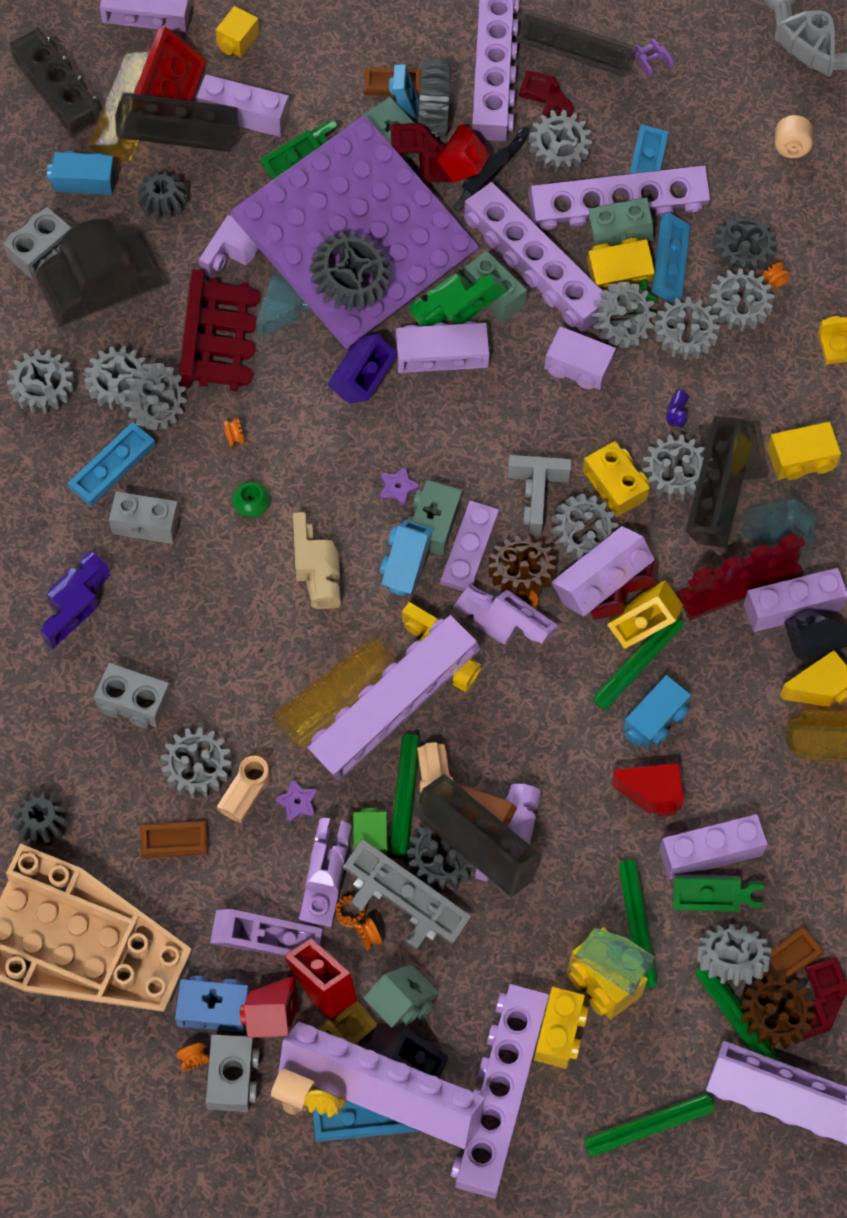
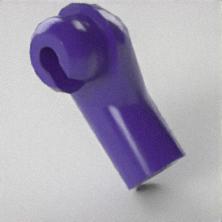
[666,390,689,427]

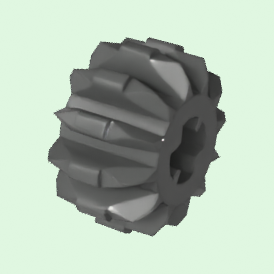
[137,170,187,221]
[12,790,68,847]

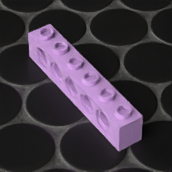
[472,0,519,141]
[528,165,710,230]
[464,182,602,332]
[451,984,549,1199]

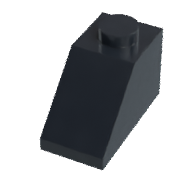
[784,610,847,664]
[367,1023,448,1079]

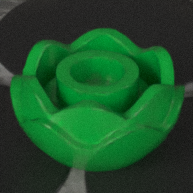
[232,481,271,517]

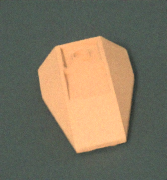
[0,844,192,1012]

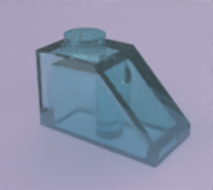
[256,273,310,338]
[741,499,817,545]
[575,928,655,995]

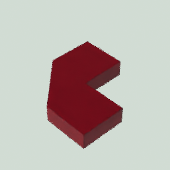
[519,70,574,118]
[390,123,452,183]
[590,558,659,620]
[789,957,847,1041]

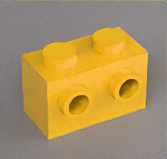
[586,238,655,291]
[767,422,841,480]
[582,441,650,518]
[534,987,589,1069]

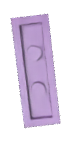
[440,501,499,591]

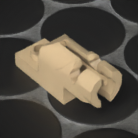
[293,512,341,609]

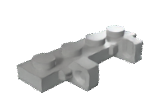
[342,839,471,950]

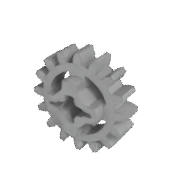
[528,110,592,173]
[84,346,146,410]
[7,349,75,414]
[697,924,771,986]

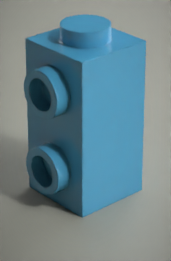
[47,151,115,195]
[380,519,434,595]
[623,675,691,750]

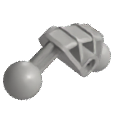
[763,0,847,77]

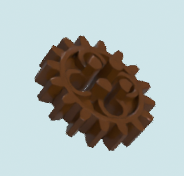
[488,536,556,597]
[739,974,815,1049]

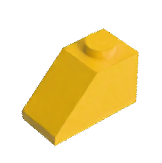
[607,580,683,649]
[780,650,847,707]

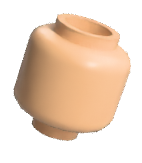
[775,115,813,159]

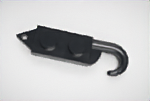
[453,126,529,212]

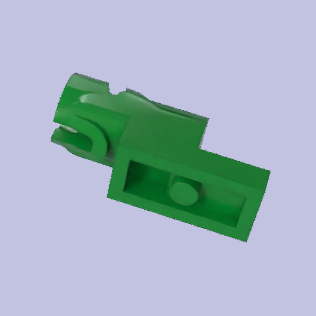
[259,120,338,181]
[409,273,508,326]

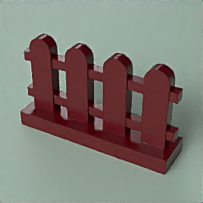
[178,269,261,391]
[676,533,806,621]

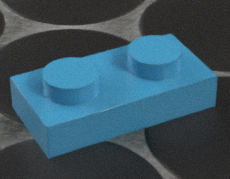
[389,64,419,122]
[629,124,669,174]

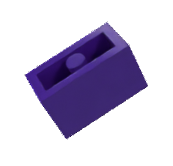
[327,334,398,403]

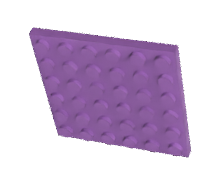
[230,115,479,350]

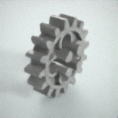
[708,268,774,331]
[592,282,656,348]
[654,296,720,360]
[123,363,187,430]
[643,435,709,500]
[550,494,618,561]
[161,727,232,799]

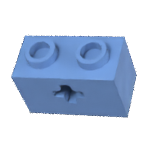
[175,976,249,1033]

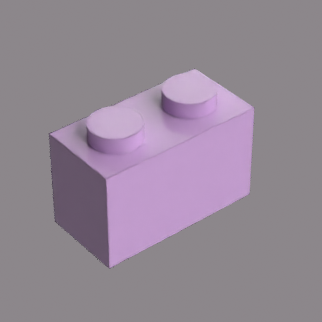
[544,326,616,390]

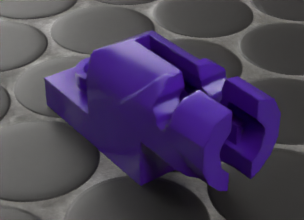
[40,551,111,649]

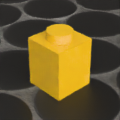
[215,6,259,57]

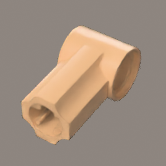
[417,742,456,810]
[217,756,270,823]
[271,1068,315,1115]

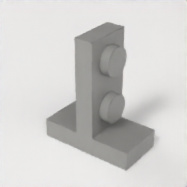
[507,455,571,536]

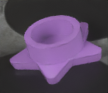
[380,468,419,505]
[275,781,317,822]

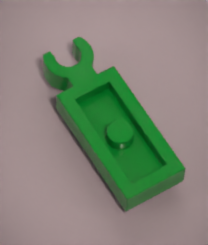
[672,874,764,912]

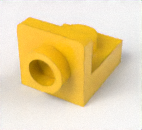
[818,316,847,365]

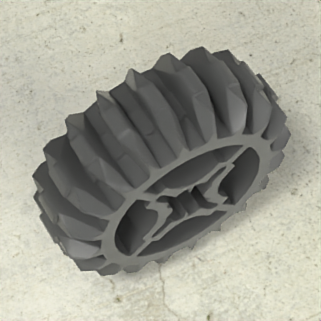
[419,58,451,138]
[309,230,391,312]

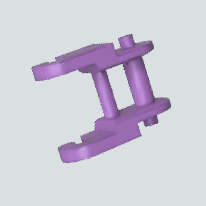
[634,39,674,77]

